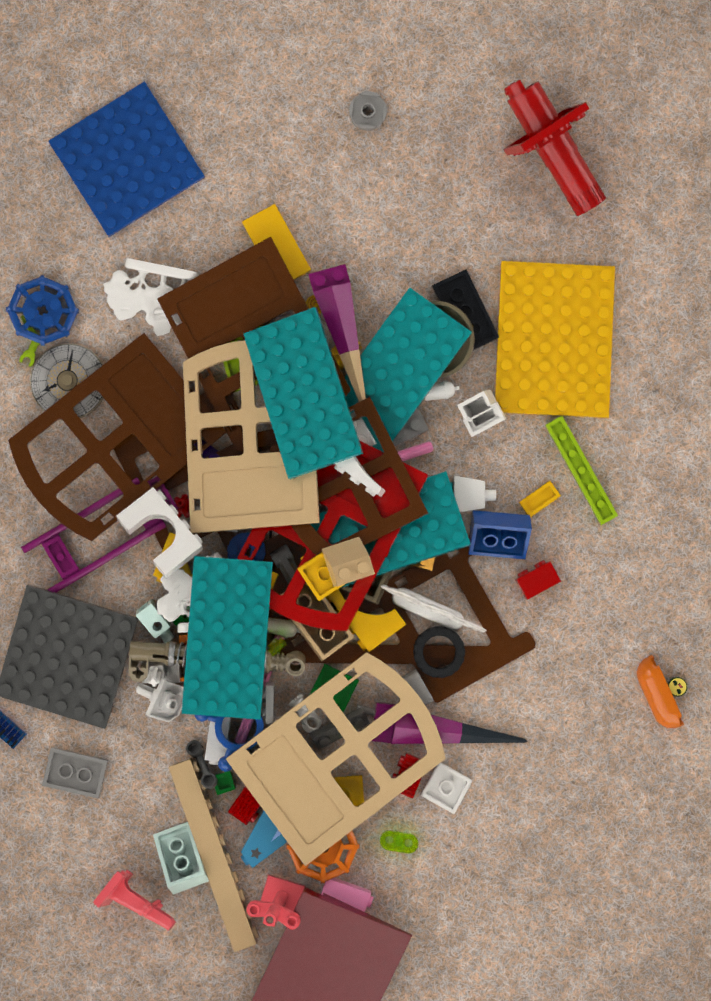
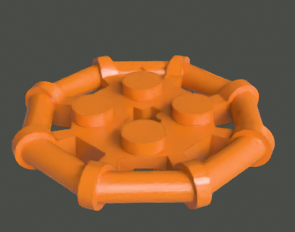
[286,830,360,884]

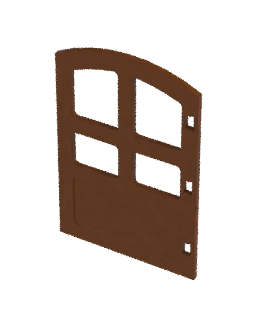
[157,237,351,451]
[8,333,227,541]

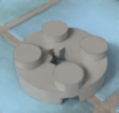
[349,91,387,131]

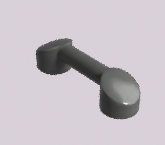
[186,740,218,789]

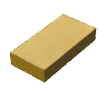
[518,481,561,518]

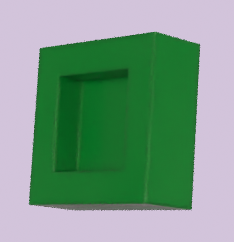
[215,771,236,795]

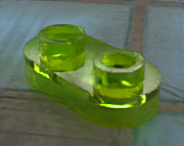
[380,830,418,854]

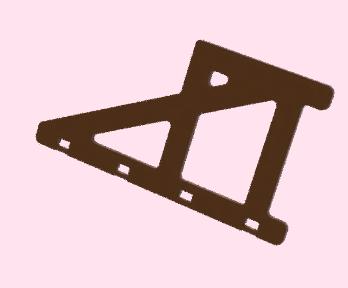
[280,535,536,703]

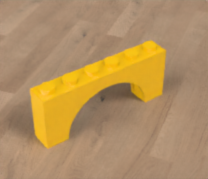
[300,556,406,652]

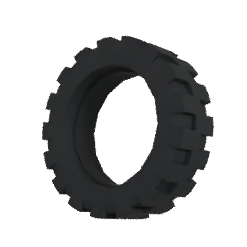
[413,626,465,678]

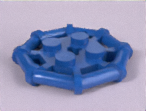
[6,275,79,346]

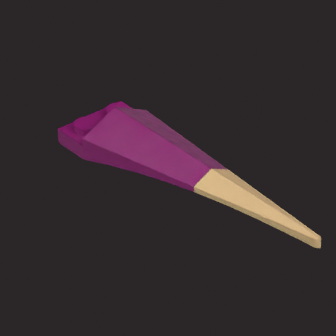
[308,264,366,402]

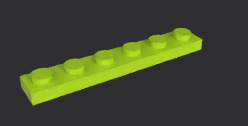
[545,416,618,525]

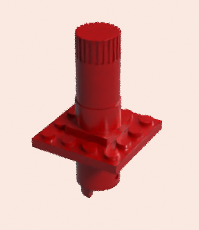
[503,80,606,216]

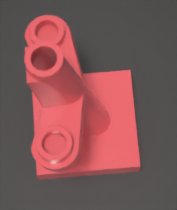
[93,870,176,931]
[246,875,306,930]

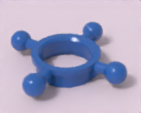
[195,715,264,772]

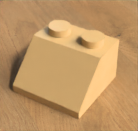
[322,537,375,586]

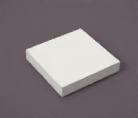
[420,763,473,814]

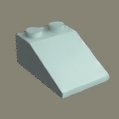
[153,822,209,895]

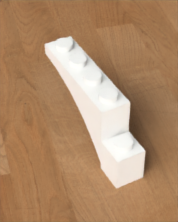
[334,456,385,497]

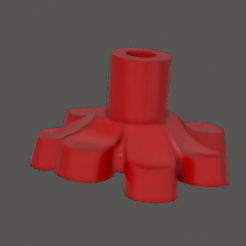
[174,494,195,518]

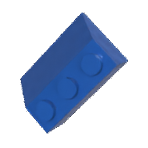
[468,510,532,560]

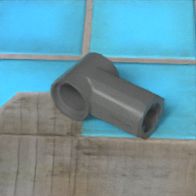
[269,544,298,584]

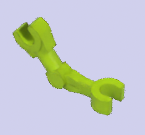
[19,315,39,367]

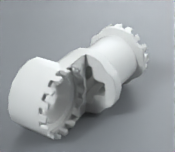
[288,694,322,733]

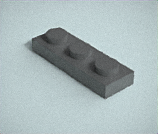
[310,707,370,750]

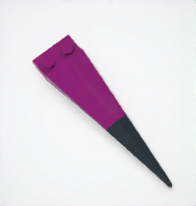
[372,702,528,744]

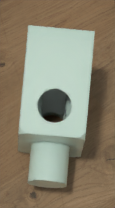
[136,599,175,643]

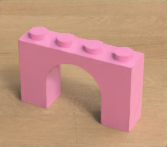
[321,878,373,912]

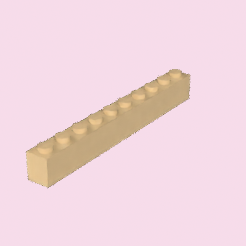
[168,758,259,952]

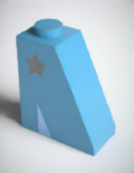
[241,810,287,868]

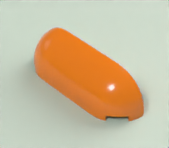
[637,655,684,728]

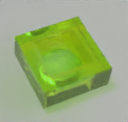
[267,637,288,657]

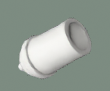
[425,380,460,401]
[267,617,300,639]

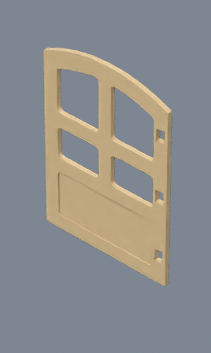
[183,340,320,534]
[226,652,446,866]

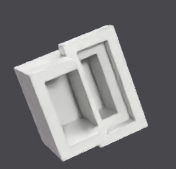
[457,390,506,437]

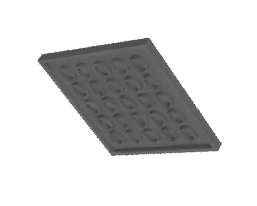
[0,584,138,729]

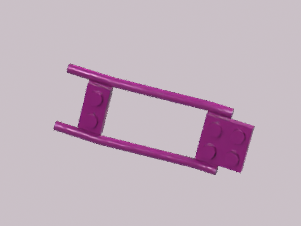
[21,476,178,593]

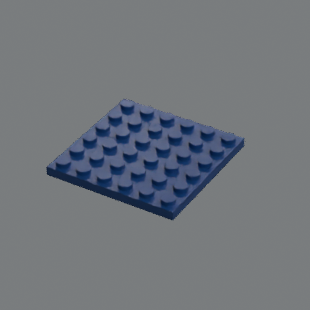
[48,81,205,237]

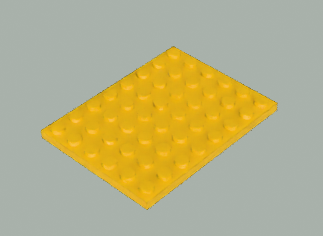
[495,261,615,418]

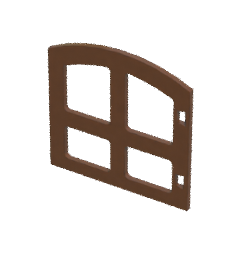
[270,397,428,555]

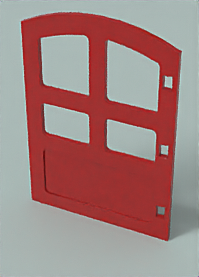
[237,440,429,631]

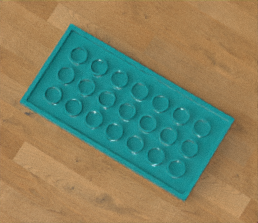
[345,287,472,452]
[243,307,363,480]
[311,471,471,589]
[181,556,273,720]

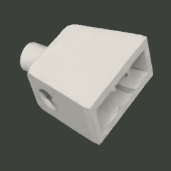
[453,476,496,513]

